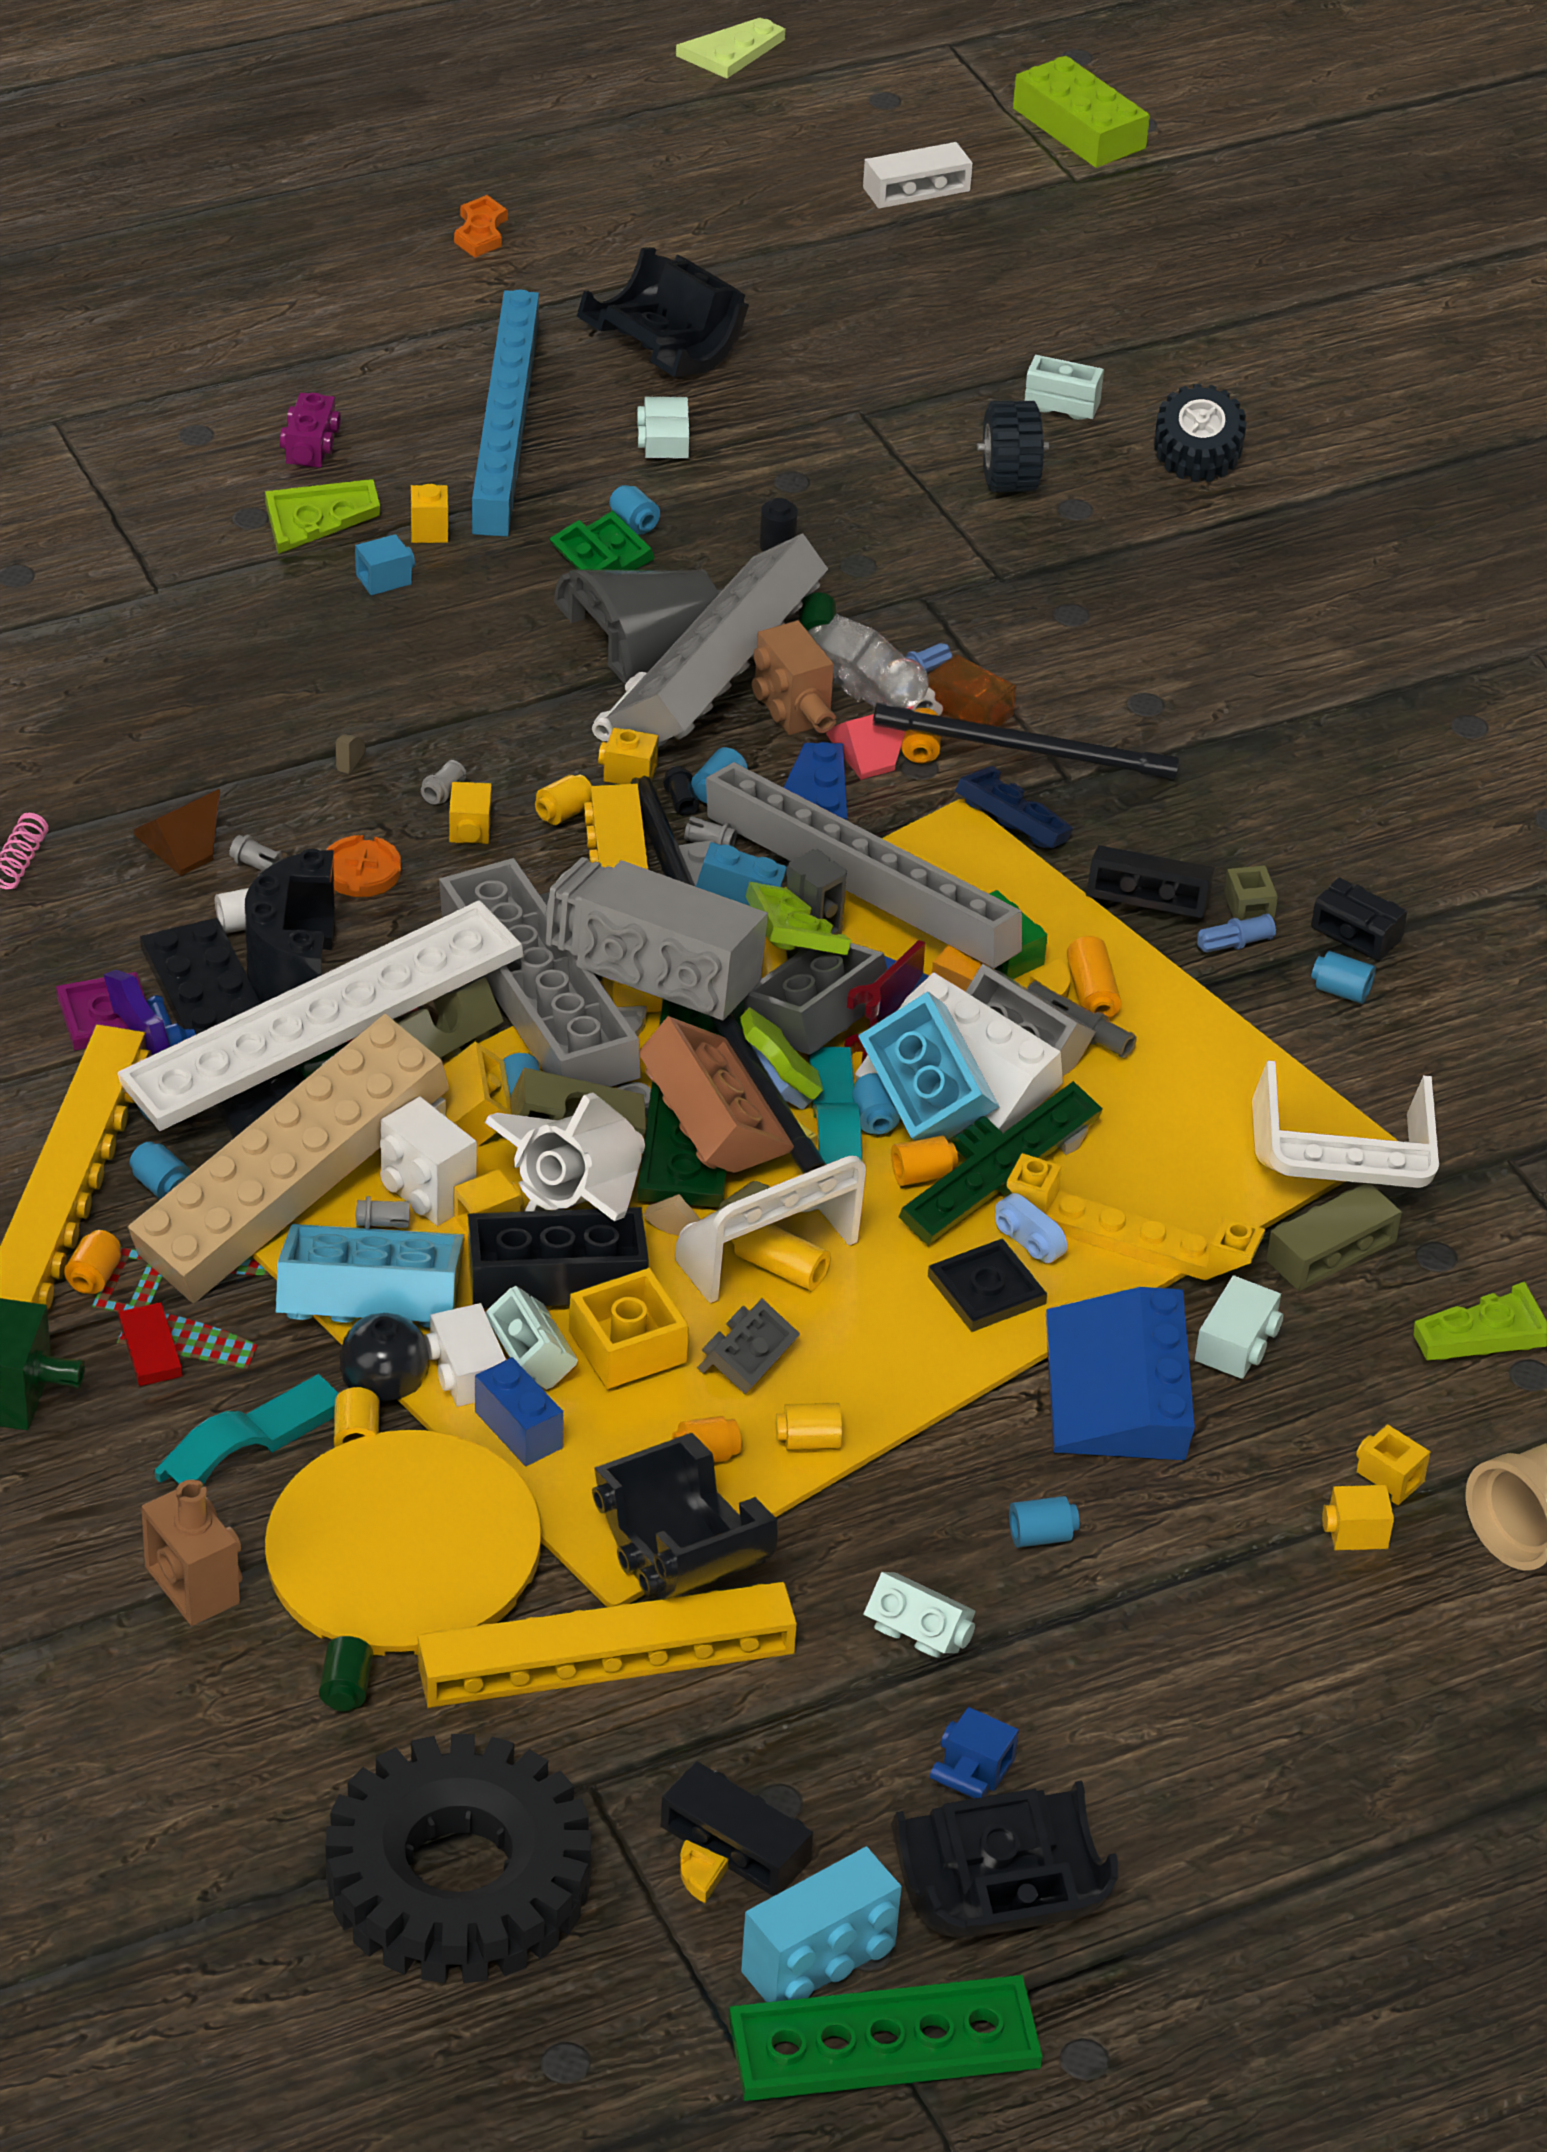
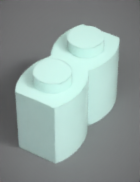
[637,396,689,458]

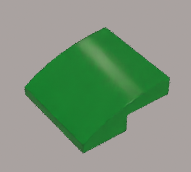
[549,510,655,570]

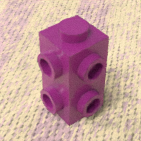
[280,393,341,468]

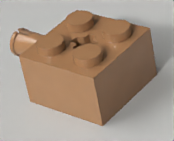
[752,620,836,735]
[141,1480,242,1626]

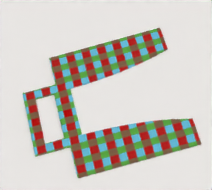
[92,1247,271,1369]

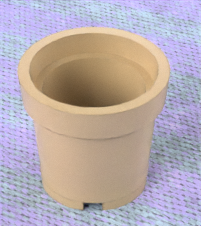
[1466,1443,1547,1570]

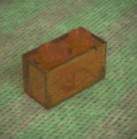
[927,654,1016,727]

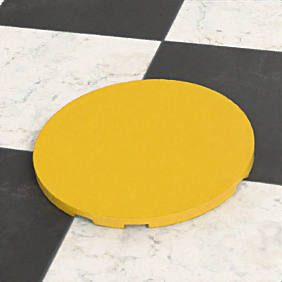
[265,1430,541,1656]

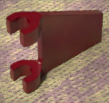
[844,940,926,1063]

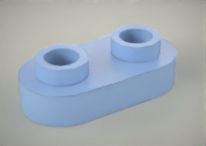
[995,1193,1067,1263]

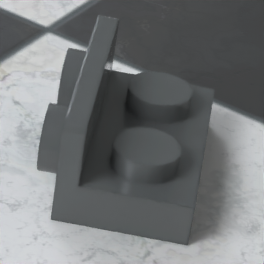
[697,1298,800,1394]

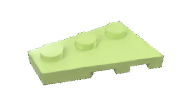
[676,18,786,78]

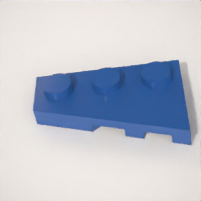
[783,742,848,820]

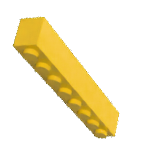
[584,783,662,1012]
[418,1582,797,1708]

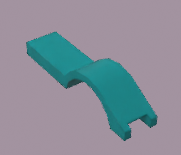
[808,1047,862,1164]
[155,1374,339,1488]

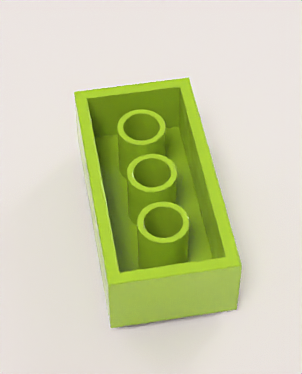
[1013,55,1150,168]

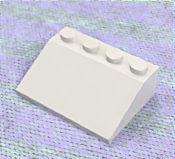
[855,972,1063,1141]

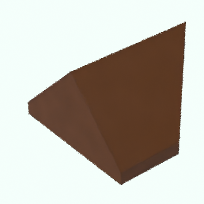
[134,789,220,876]

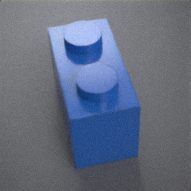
[475,1357,563,1467]

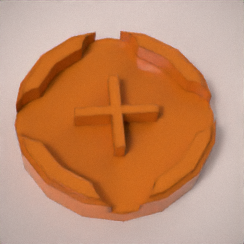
[327,835,401,897]

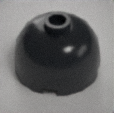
[340,1312,429,1401]

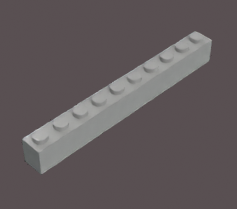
[706,762,1022,968]

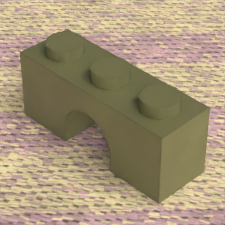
[393,976,504,1061]
[511,1067,646,1136]

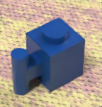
[930,1707,1019,1799]

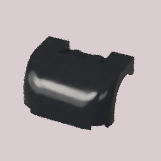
[576,247,749,377]
[891,1780,1118,1938]

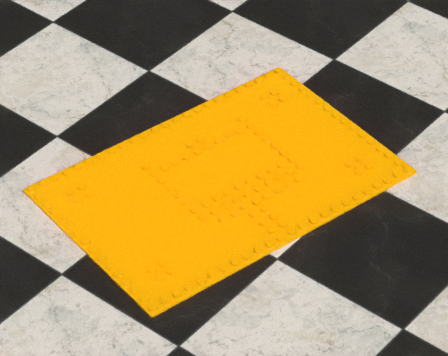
[251,798,1397,1607]

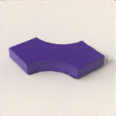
[103,969,170,1055]

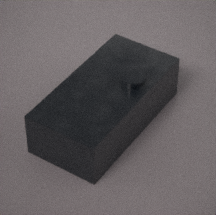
[468,1207,649,1308]

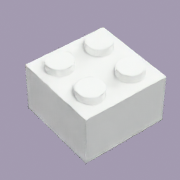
[380,1096,477,1227]

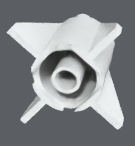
[485,1092,645,1221]

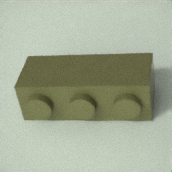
[1266,1183,1402,1291]

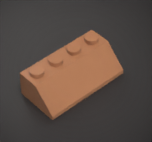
[639,1016,794,1173]

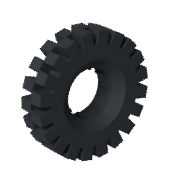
[325,1734,591,1984]

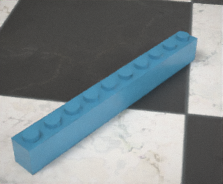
[472,289,539,537]

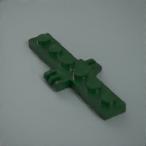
[898,1081,1103,1246]

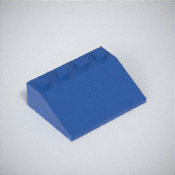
[1045,1287,1195,1460]

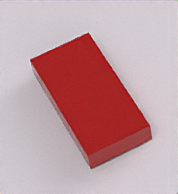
[118,1302,182,1386]

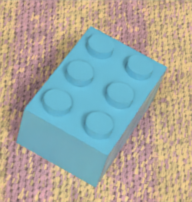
[858,991,1000,1141]
[741,1846,901,2002]

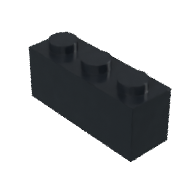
[1086,845,1215,918]
[660,1761,813,1896]

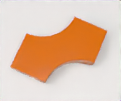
[454,195,508,258]

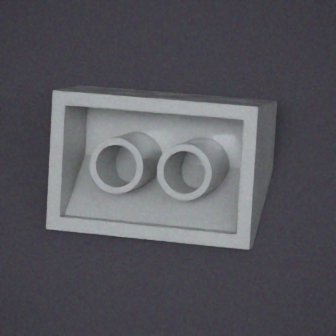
[966,964,1096,1077]

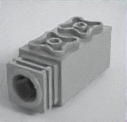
[545,857,768,1020]

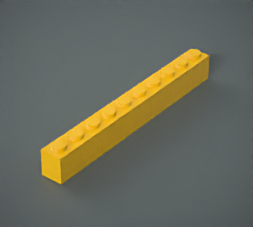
[0,1024,152,1310]

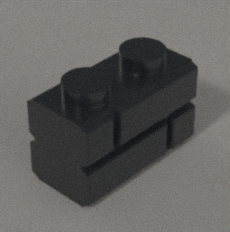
[1311,877,1407,962]

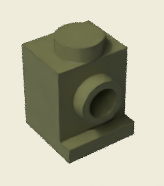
[1224,865,1278,920]

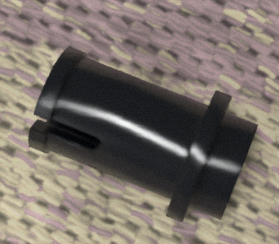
[663,766,699,816]

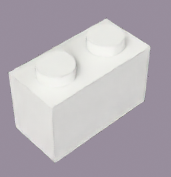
[424,1303,506,1407]

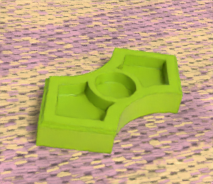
[740,1007,823,1100]

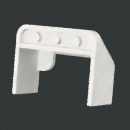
[1252,1061,1439,1188]

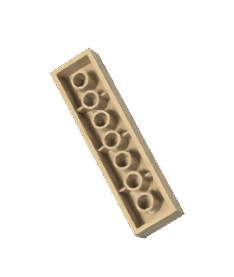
[128,1014,449,1304]

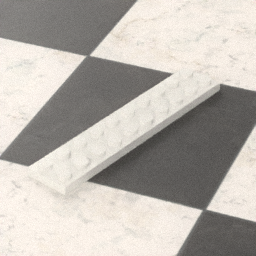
[118,900,523,1131]

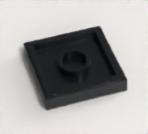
[928,1238,1047,1332]

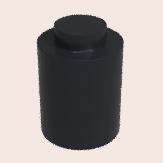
[759,498,798,552]

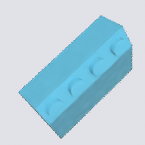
[276,1224,464,1328]

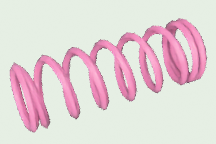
[0,813,49,890]

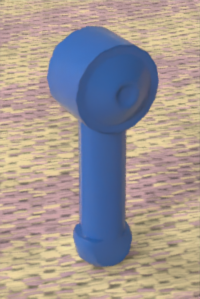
[147,995,196,1047]

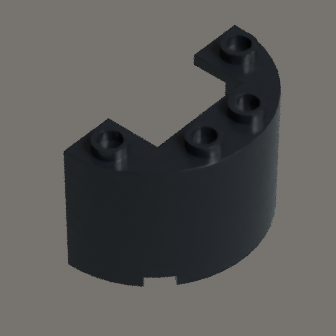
[244,849,335,1004]
[592,1433,778,1600]

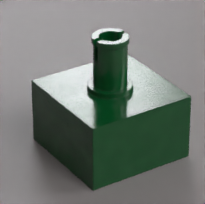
[0,1298,85,1431]

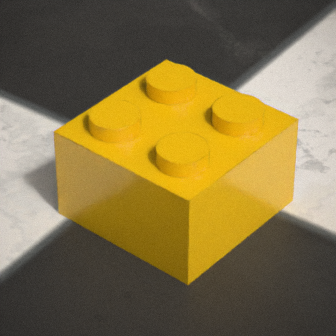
[569,1268,689,1389]

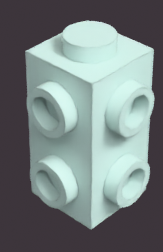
[863,1572,976,1658]

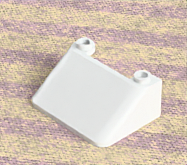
[675,1156,866,1303]

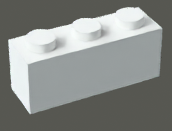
[863,142,972,208]

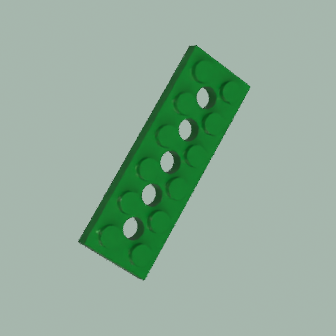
[728,1975,1043,2101]

